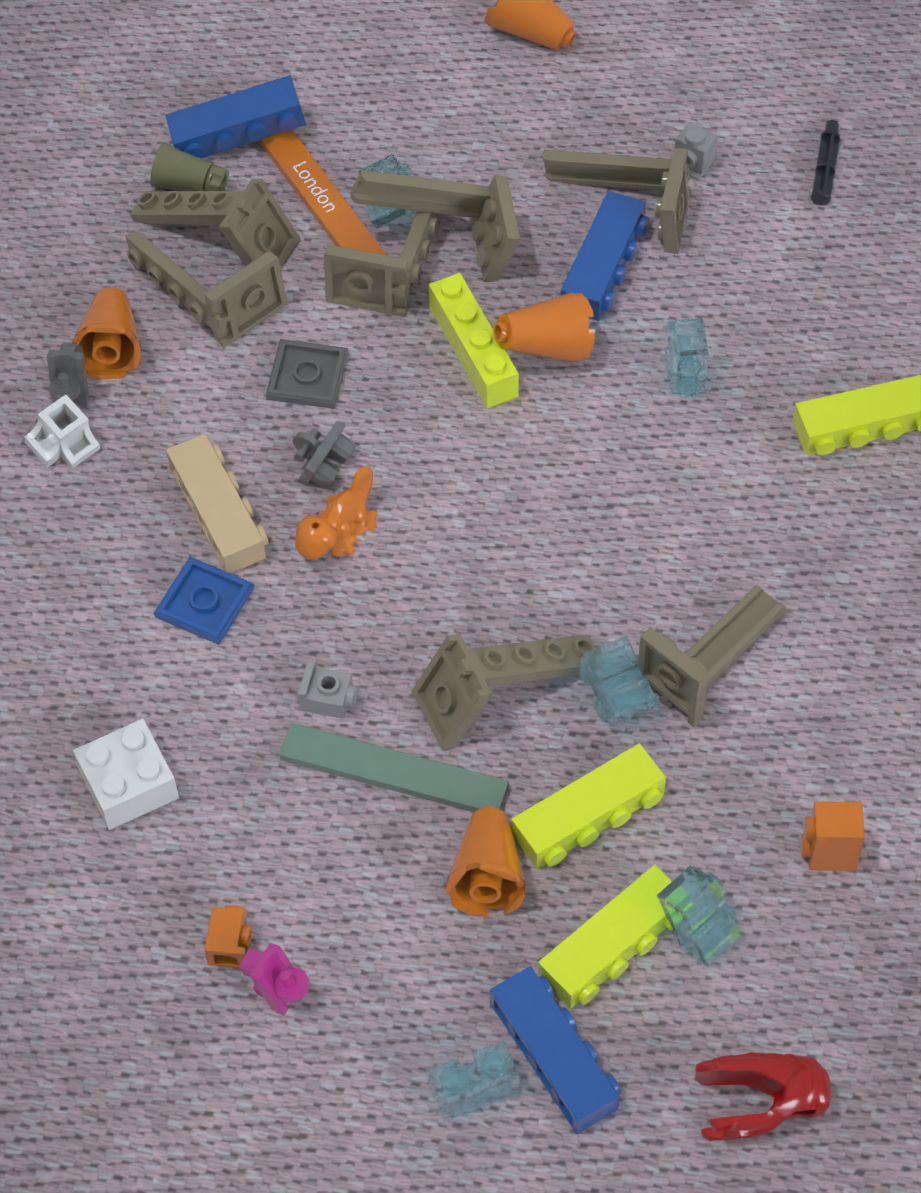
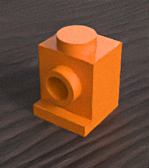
[204,905,252,969]

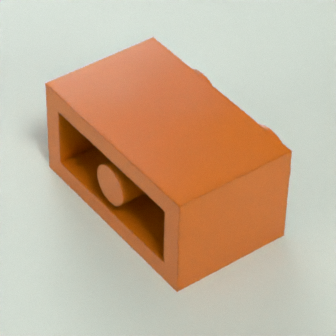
[801,802,865,871]

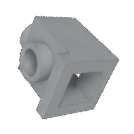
[675,122,718,181]
[298,662,358,719]

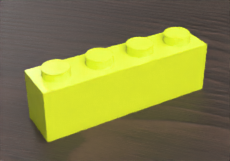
[429,273,519,408]
[792,375,921,456]
[511,743,666,869]
[538,864,688,1010]

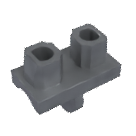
[47,343,89,407]
[293,420,356,489]

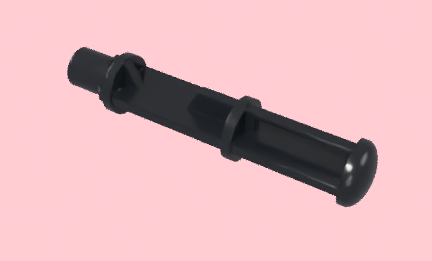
[811,120,840,206]

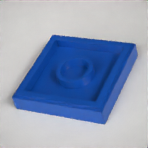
[154,557,254,645]

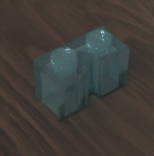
[664,318,709,397]
[578,635,658,727]
[657,865,741,966]
[428,1040,520,1123]

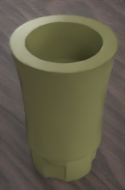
[150,142,229,191]

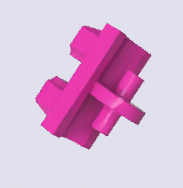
[239,943,310,1016]

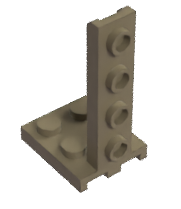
[542,148,692,254]
[350,170,521,282]
[129,179,300,268]
[324,179,444,317]
[125,231,288,347]
[636,585,786,727]
[412,634,605,751]

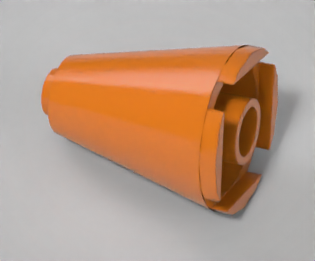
[485,0,577,51]
[72,287,142,379]
[493,293,595,363]
[446,806,525,917]

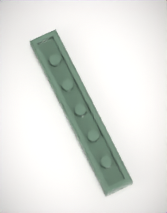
[279,723,509,812]

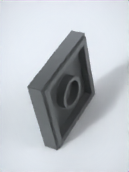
[266,339,348,409]

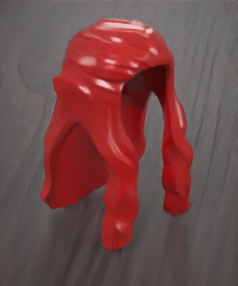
[694,1052,831,1141]

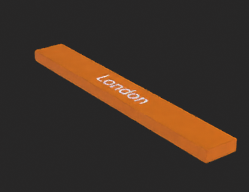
[258,130,386,255]

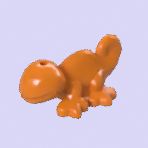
[295,466,378,560]

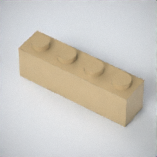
[166,434,269,573]

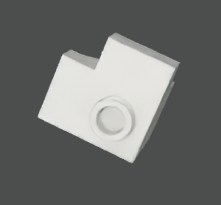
[25,395,100,469]

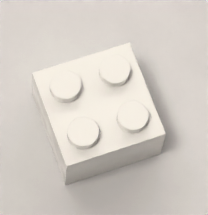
[73,719,179,830]

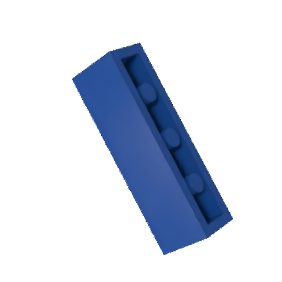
[165,75,307,158]
[560,191,649,321]
[490,966,621,1134]

